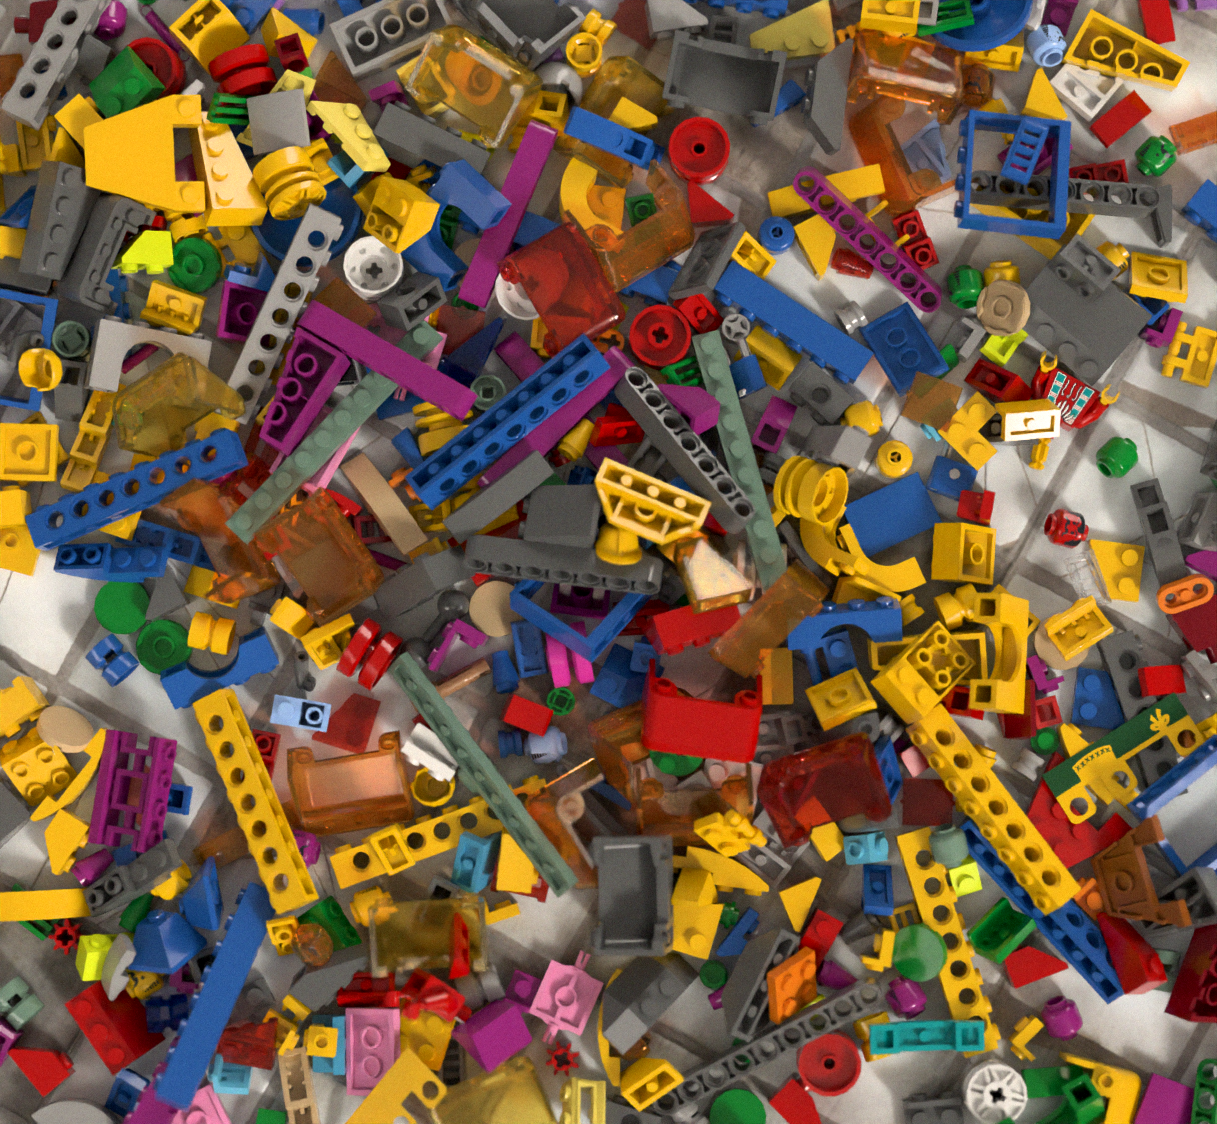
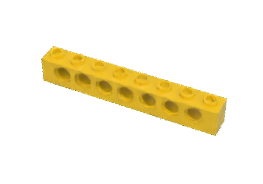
[192,689,319,915]
[905,703,1081,916]
[329,775,557,889]
[894,826,1001,1058]

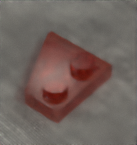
[312,693,382,756]
[217,1017,278,1071]

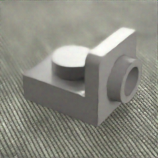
[955,316,986,363]

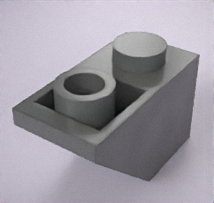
[54,359,90,423]

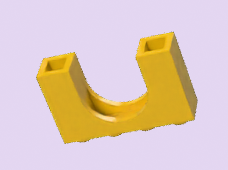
[969,593,1029,714]

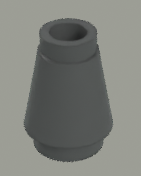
[839,908,882,945]

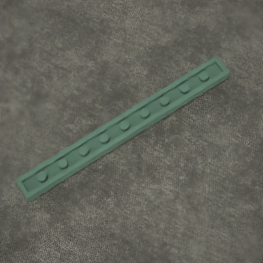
[225,320,443,544]
[691,330,794,603]
[388,652,579,898]

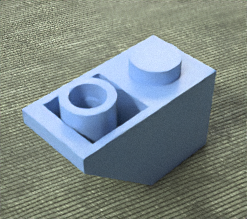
[270,695,332,732]

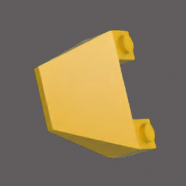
[83,95,205,213]

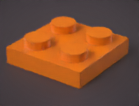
[767,947,817,1025]

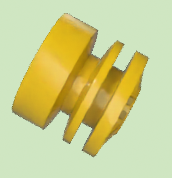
[253,146,327,221]
[412,401,473,457]
[773,456,848,525]

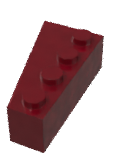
[1164,923,1217,1023]

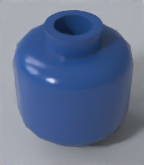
[757,216,795,256]

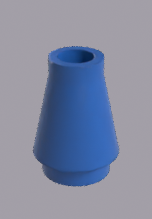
[283,8,325,36]
[491,650,520,694]

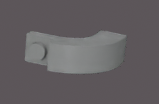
[31,1098,122,1124]

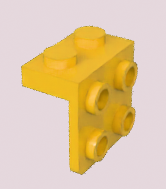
[0,727,78,806]

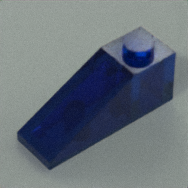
[437,316,508,389]

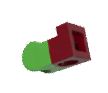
[274,32,314,79]

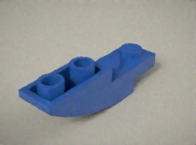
[563,106,666,174]
[53,543,169,582]

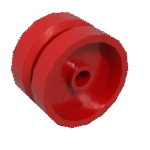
[125,37,187,102]
[207,44,278,106]
[668,117,730,186]
[629,305,691,372]
[336,617,403,691]
[796,1028,861,1097]

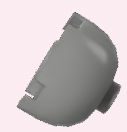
[526,61,583,114]

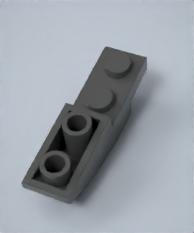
[1130,478,1188,595]
[83,839,182,917]

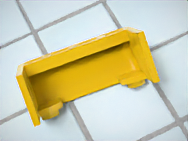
[1058,1051,1142,1124]

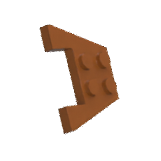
[1090,815,1192,928]

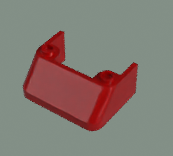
[640,658,763,763]

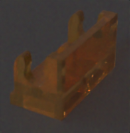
[1168,111,1217,156]

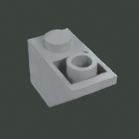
[644,0,708,41]

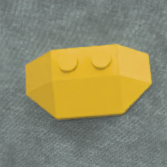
[594,458,712,545]

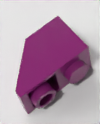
[751,395,798,454]

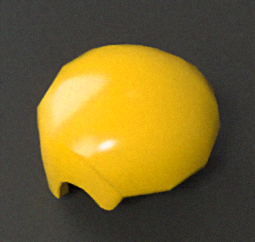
[18,348,63,391]
[410,766,455,807]

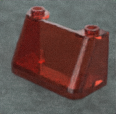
[497,221,626,358]
[756,732,893,849]

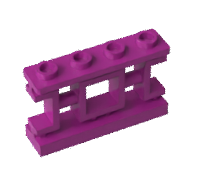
[88,729,177,853]

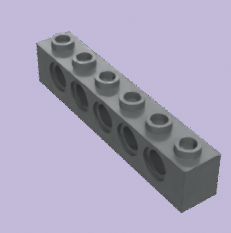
[1095,630,1189,797]

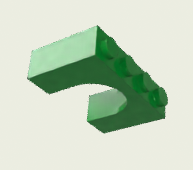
[997,1073,1106,1124]

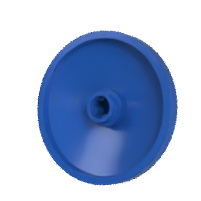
[930,0,1033,52]
[252,177,363,267]

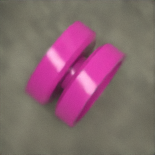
[545,621,594,688]

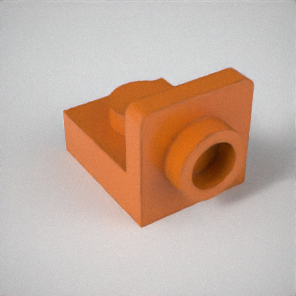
[388,467,424,504]
[1071,876,1106,921]

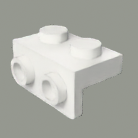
[401,723,458,781]

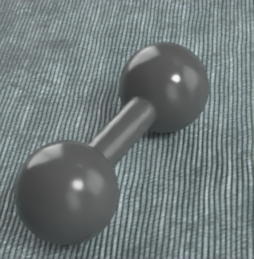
[400,589,469,668]

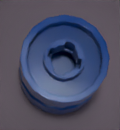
[85,634,140,687]

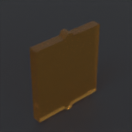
[900,371,963,432]

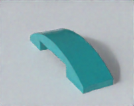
[869,1020,985,1055]

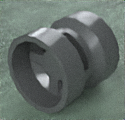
[759,451,786,488]

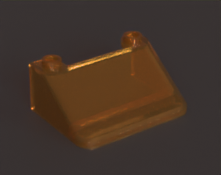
[287,730,415,837]

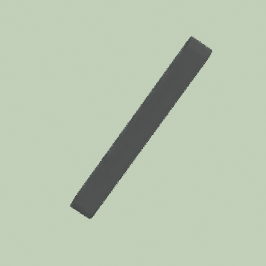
[653,977,882,1116]

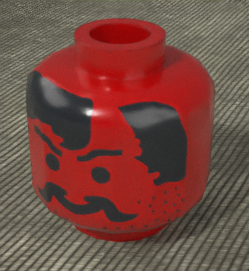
[1044,509,1089,549]

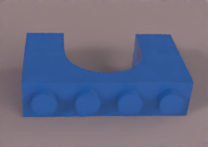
[401,159,512,292]

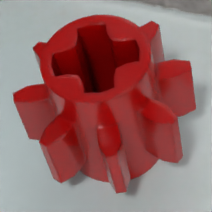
[49,918,87,955]
[545,1040,580,1076]

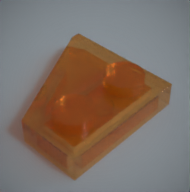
[313,50,368,113]

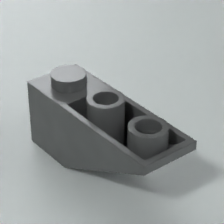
[288,941,373,1012]

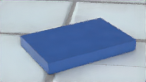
[858,301,949,398]
[844,472,942,558]

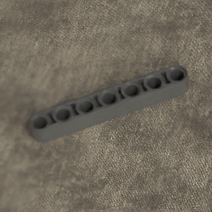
[970,170,1161,219]
[614,367,755,534]
[462,535,663,595]

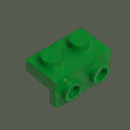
[297,895,362,956]
[966,897,1037,964]

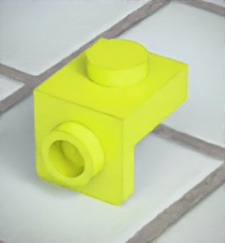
[979,329,1028,367]
[948,854,982,897]

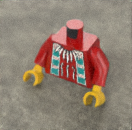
[1030,351,1120,439]

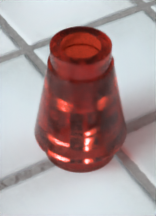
[830,247,874,280]

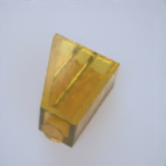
[672,536,753,614]

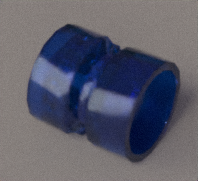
[145,993,189,1034]

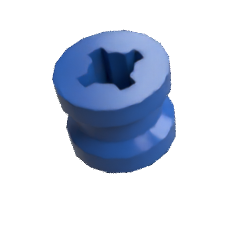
[498,728,524,758]

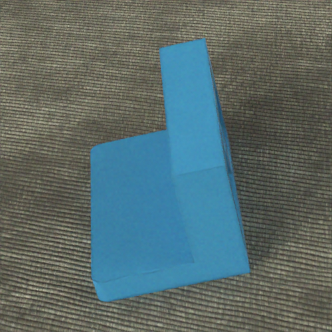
[327,147,389,188]
[450,831,501,895]
[312,1014,346,1075]

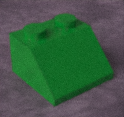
[89,46,166,118]

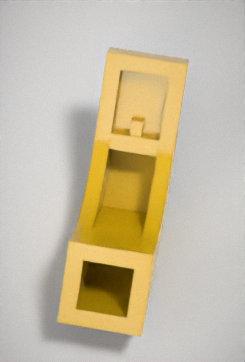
[558,157,625,253]
[800,506,870,577]
[836,523,926,593]

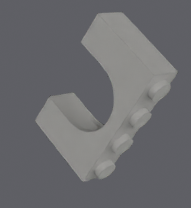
[84,315,212,410]

